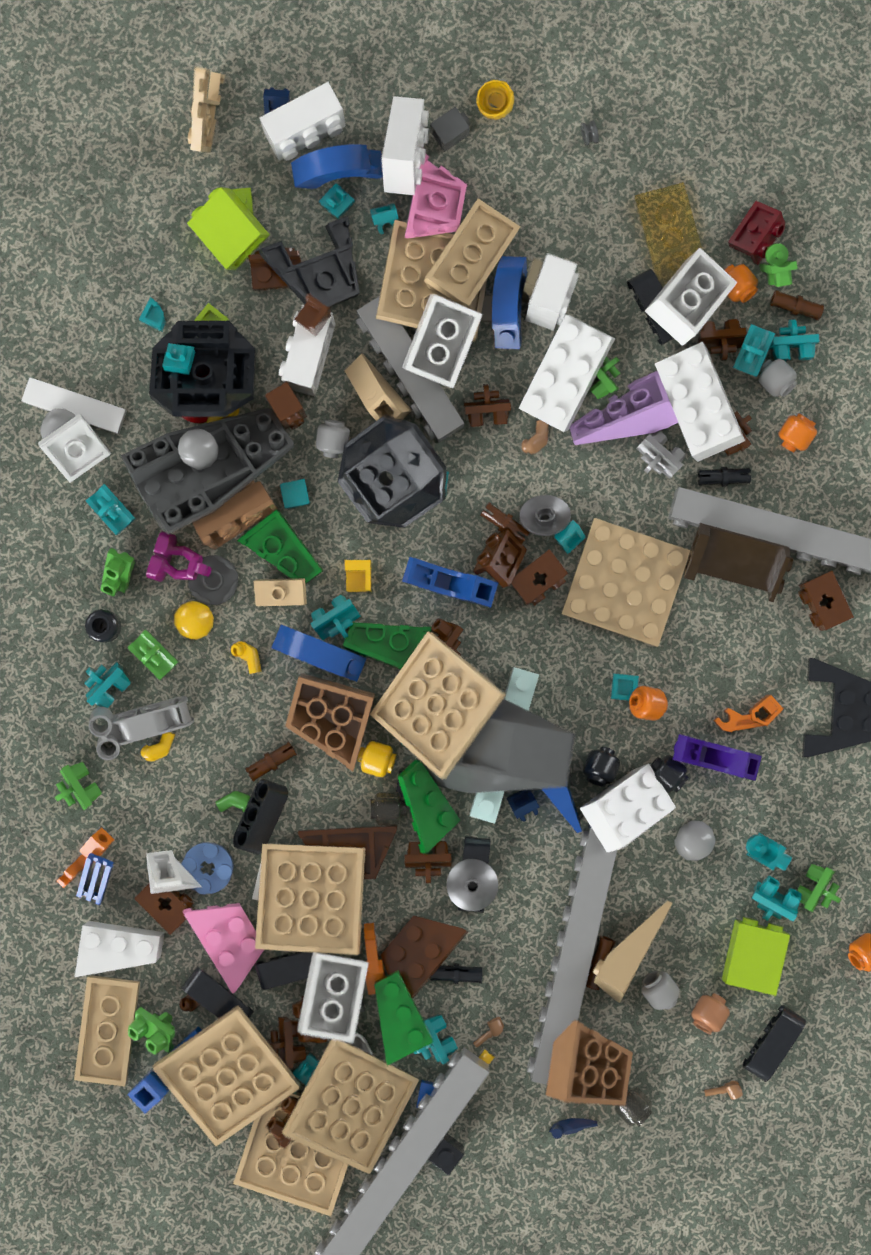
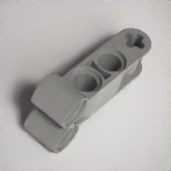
[89,696,195,760]

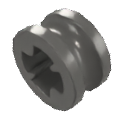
[580,120,599,146]

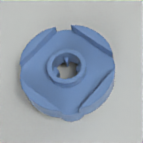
[181,842,233,894]

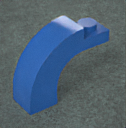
[291,144,383,189]
[492,256,527,349]
[402,557,498,607]
[272,624,367,682]
[127,1026,202,1114]

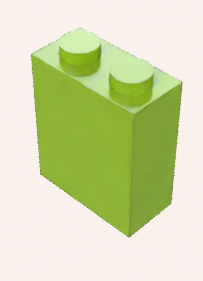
[187,187,270,270]
[722,917,790,996]

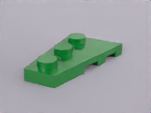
[237,510,324,585]
[342,622,432,670]
[397,760,461,854]
[374,970,434,1066]

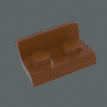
[248,248,301,291]
[473,529,527,588]

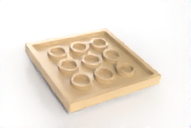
[376,220,487,342]
[561,518,690,647]
[370,632,506,779]
[255,844,365,955]
[153,1005,300,1146]
[282,1039,419,1174]
[233,1092,348,1216]

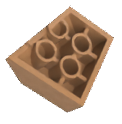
[192,481,278,550]
[285,673,375,771]
[546,1020,633,1106]

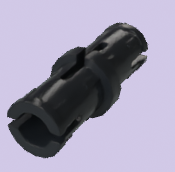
[698,466,751,487]
[430,963,482,984]

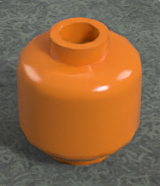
[724,264,758,303]
[778,413,817,453]
[629,686,668,721]
[848,933,871,972]

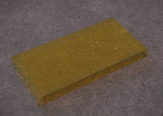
[634,182,702,288]

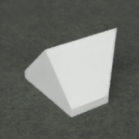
[146,850,202,894]

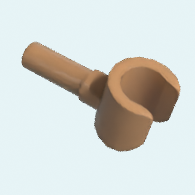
[473,1017,504,1048]
[704,1080,743,1100]

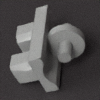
[636,431,686,479]

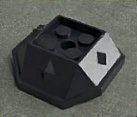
[149,321,256,417]
[337,415,447,528]

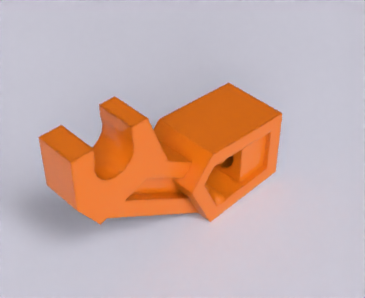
[713,694,784,732]
[57,827,115,888]
[364,922,385,995]

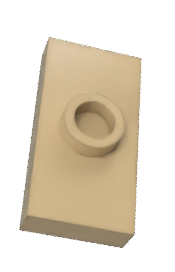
[254,578,307,606]

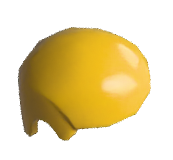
[476,80,514,120]
[174,601,214,640]

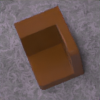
[294,293,331,336]

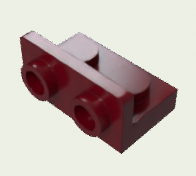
[728,201,785,265]

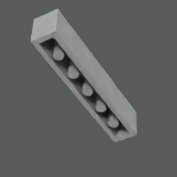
[355,296,464,443]

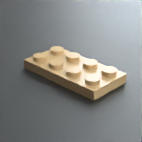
[424,199,520,308]
[74,975,140,1086]

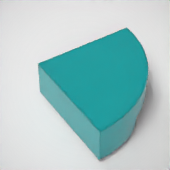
[139,297,165,332]

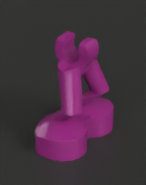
[146,531,212,582]

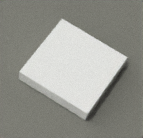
[38,413,111,483]

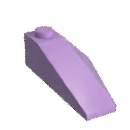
[570,371,678,445]

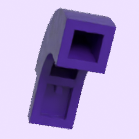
[673,734,762,781]

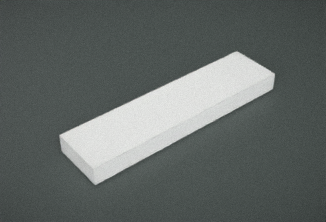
[21,377,127,434]

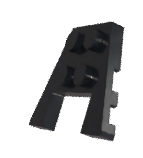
[259,216,360,308]
[802,658,871,758]

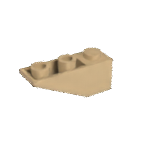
[345,353,412,421]

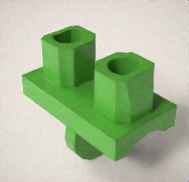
[759,243,797,287]
[590,356,620,399]
[101,548,135,596]
[127,629,179,680]
[55,762,102,810]
[797,864,841,912]
[128,1007,175,1055]

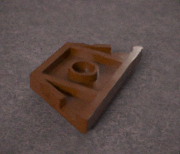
[298,825,397,879]
[381,916,468,998]

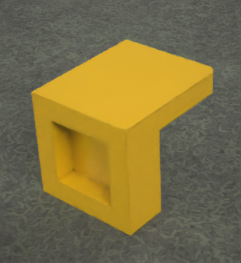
[345,560,372,592]

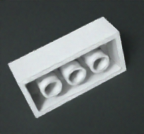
[519,315,615,432]
[655,342,745,462]

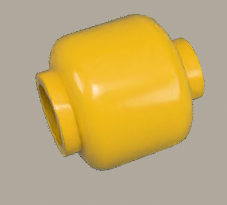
[357,741,397,777]

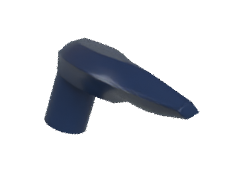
[549,1118,598,1139]

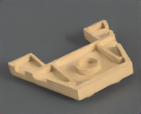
[188,67,225,152]

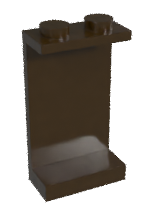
[684,523,793,602]

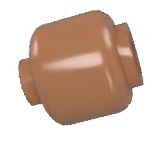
[691,993,730,1034]

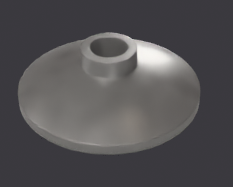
[520,495,571,536]
[446,859,498,911]

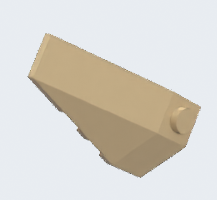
[593,901,672,1003]

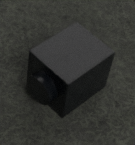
[428,1133,464,1176]

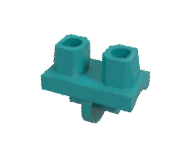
[769,319,820,361]
[733,324,775,377]
[85,484,136,535]
[310,595,361,641]
[84,661,131,708]
[746,833,792,871]
[752,875,802,922]
[413,1014,458,1064]

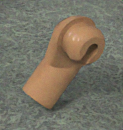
[521,420,549,454]

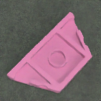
[404,155,467,239]
[183,903,264,994]

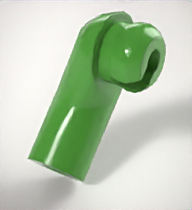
[215,791,250,812]

